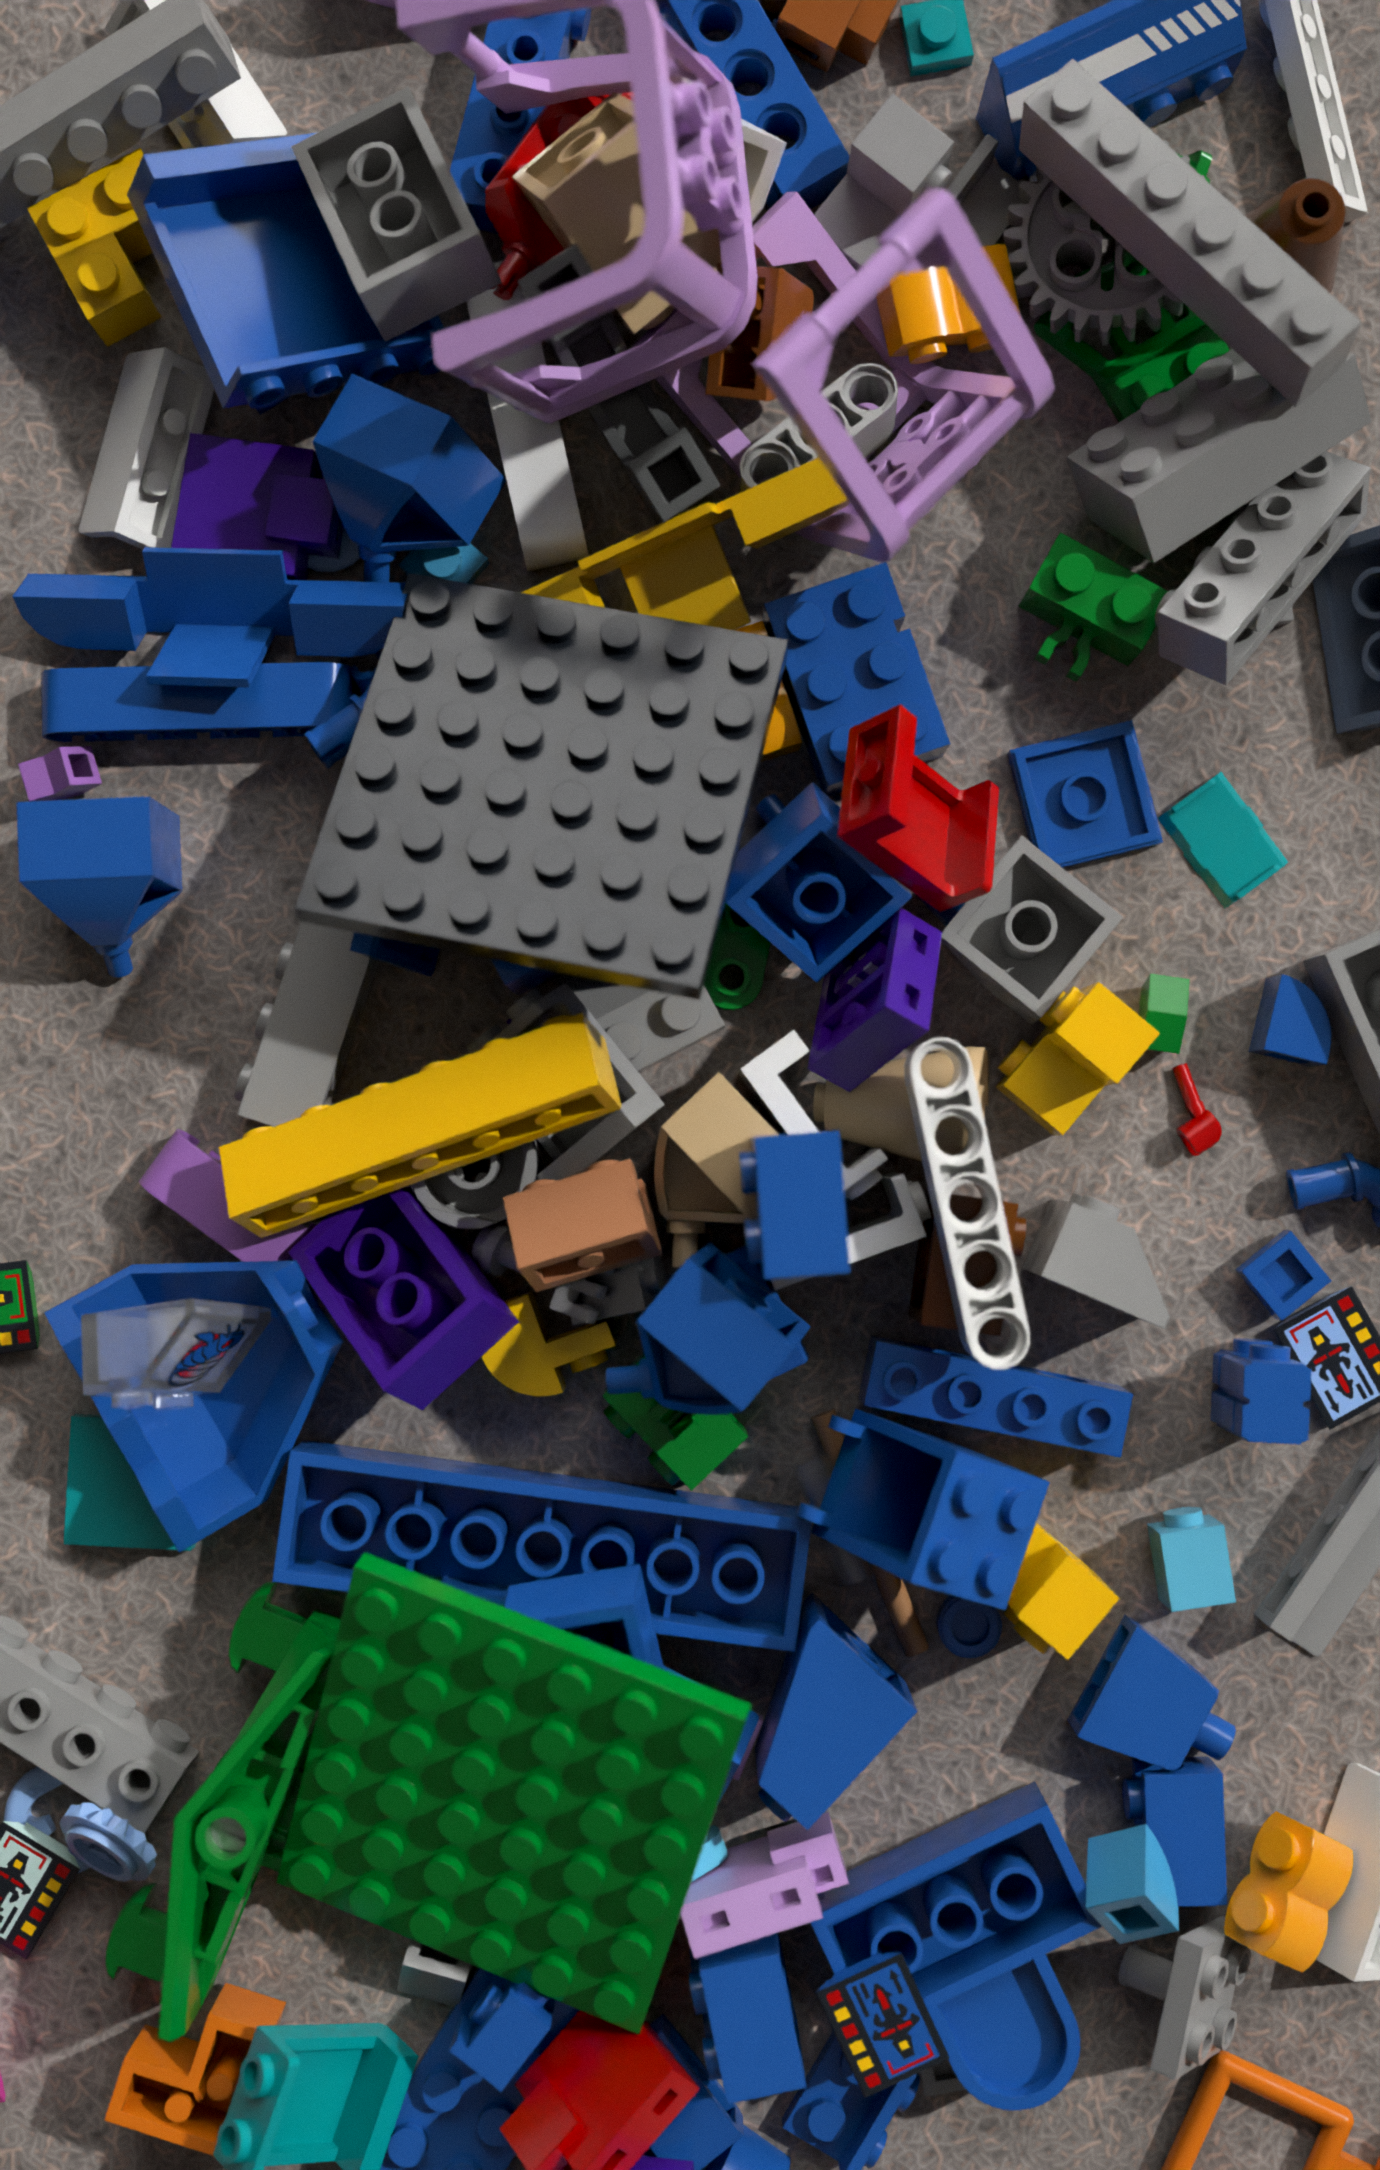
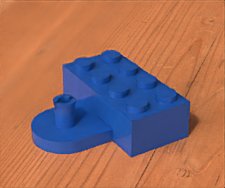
[810,1781,1103,2111]

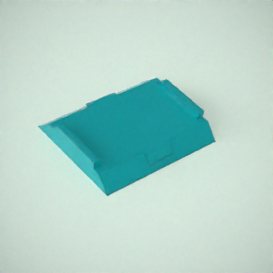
[1158,772,1288,909]

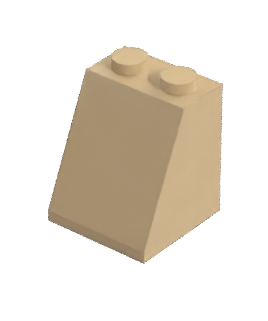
[512,92,722,334]

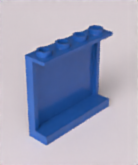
[127,133,460,409]

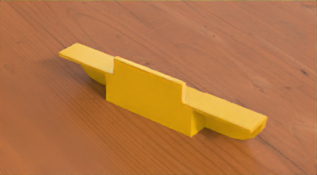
[521,457,850,630]

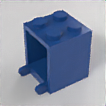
[796,1408,1050,1610]

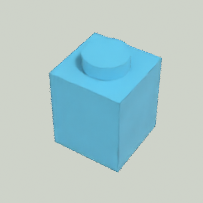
[1147,1507,1236,1612]

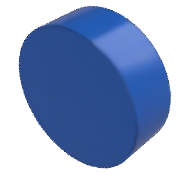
[936,1595,1002,1658]

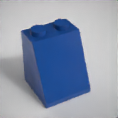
[755,1593,918,1830]

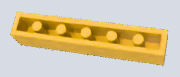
[219,1013,622,1238]

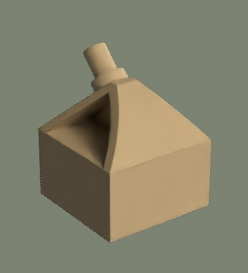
[654,1072,778,1267]

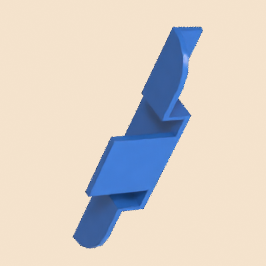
[12,547,408,687]

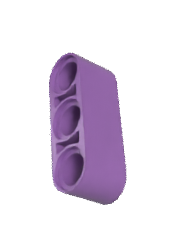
[139,1129,316,1262]

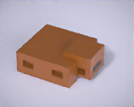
[758,0,901,73]

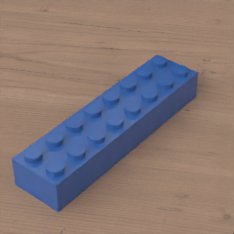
[272,1440,812,1652]

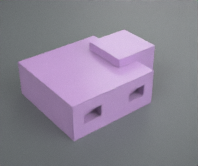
[681,1812,849,1959]

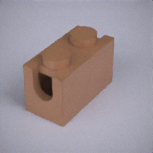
[503,1159,662,1292]

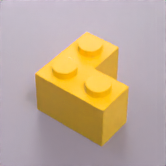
[27,148,162,347]
[995,982,1160,1136]
[1004,1522,1120,1660]

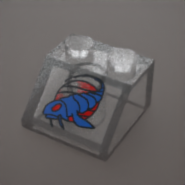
[81,1299,271,1410]

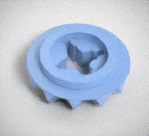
[60,1802,157,1881]

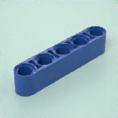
[41,662,353,742]

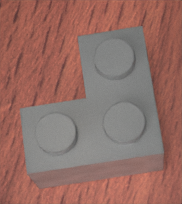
[814,93,954,272]

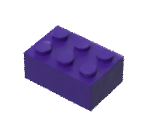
[288,1185,519,1410]

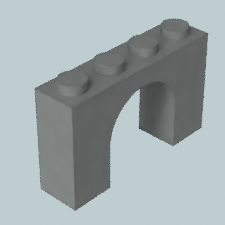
[518,243,721,525]

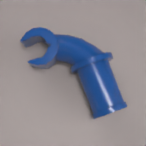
[304,651,382,769]
[1286,1152,1380,1229]

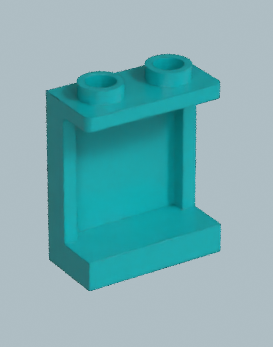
[213,2023,419,2170]

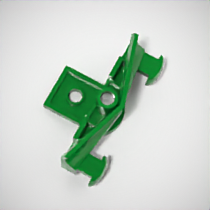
[105,1582,341,2042]

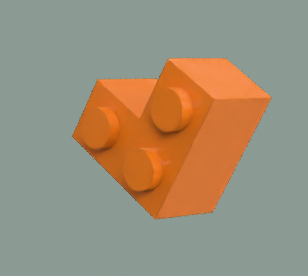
[104,1983,286,2156]

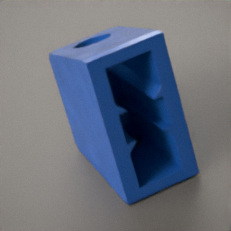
[1067,1614,1236,1771]

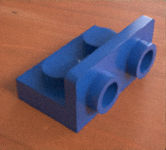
[782,2031,920,2170]

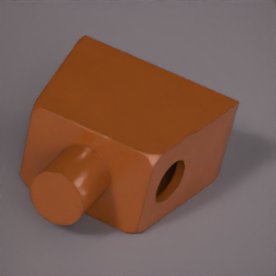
[705,263,814,401]

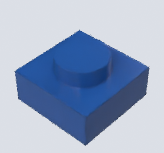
[1235,1230,1332,1321]

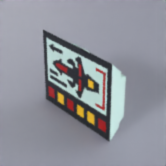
[0,1821,80,1960]

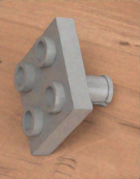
[1119,1915,1251,2080]

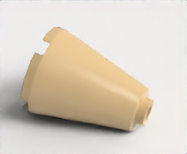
[813,1046,989,1162]

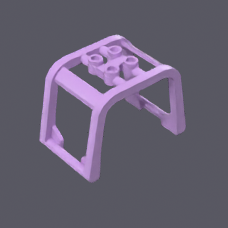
[396,0,758,423]
[631,189,1055,562]

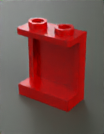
[837,704,999,912]

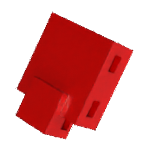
[499,2010,700,2170]

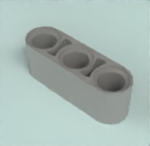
[740,363,898,492]

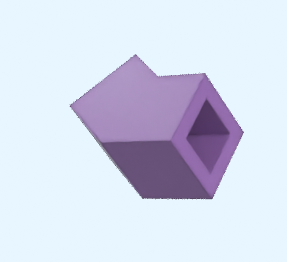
[18,746,102,802]

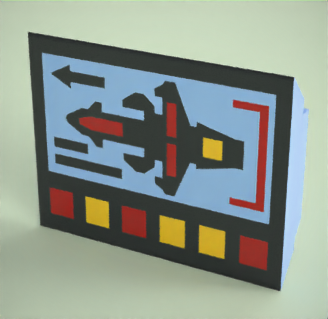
[1274,1286,1380,1430]

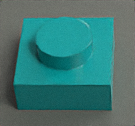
[899,0,974,77]

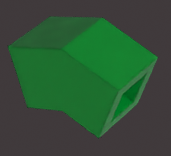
[1139,973,1190,1054]

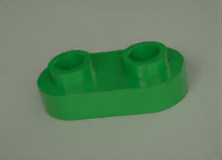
[704,902,770,1011]

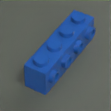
[450,8,592,234]

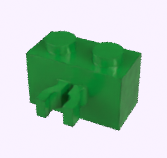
[1018,532,1168,682]
[602,1352,748,1491]

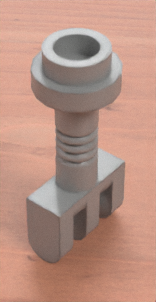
[472,1224,614,1324]

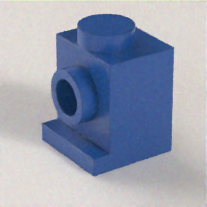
[449,1980,555,2092]

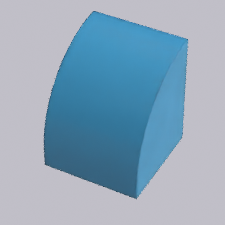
[1086,1824,1179,1944]

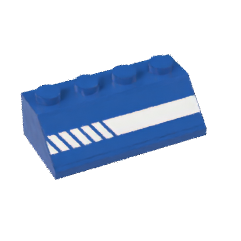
[976,0,1247,182]

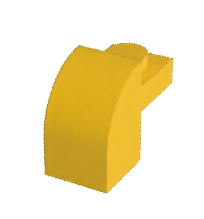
[482,1291,617,1396]

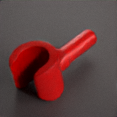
[1172,1063,1222,1156]

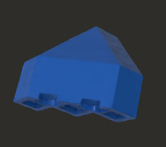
[44,1261,343,1553]

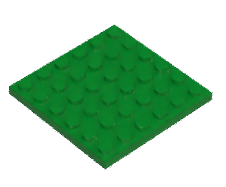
[276,1553,752,2034]

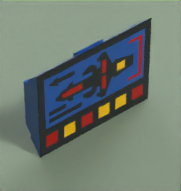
[816,1952,950,2098]

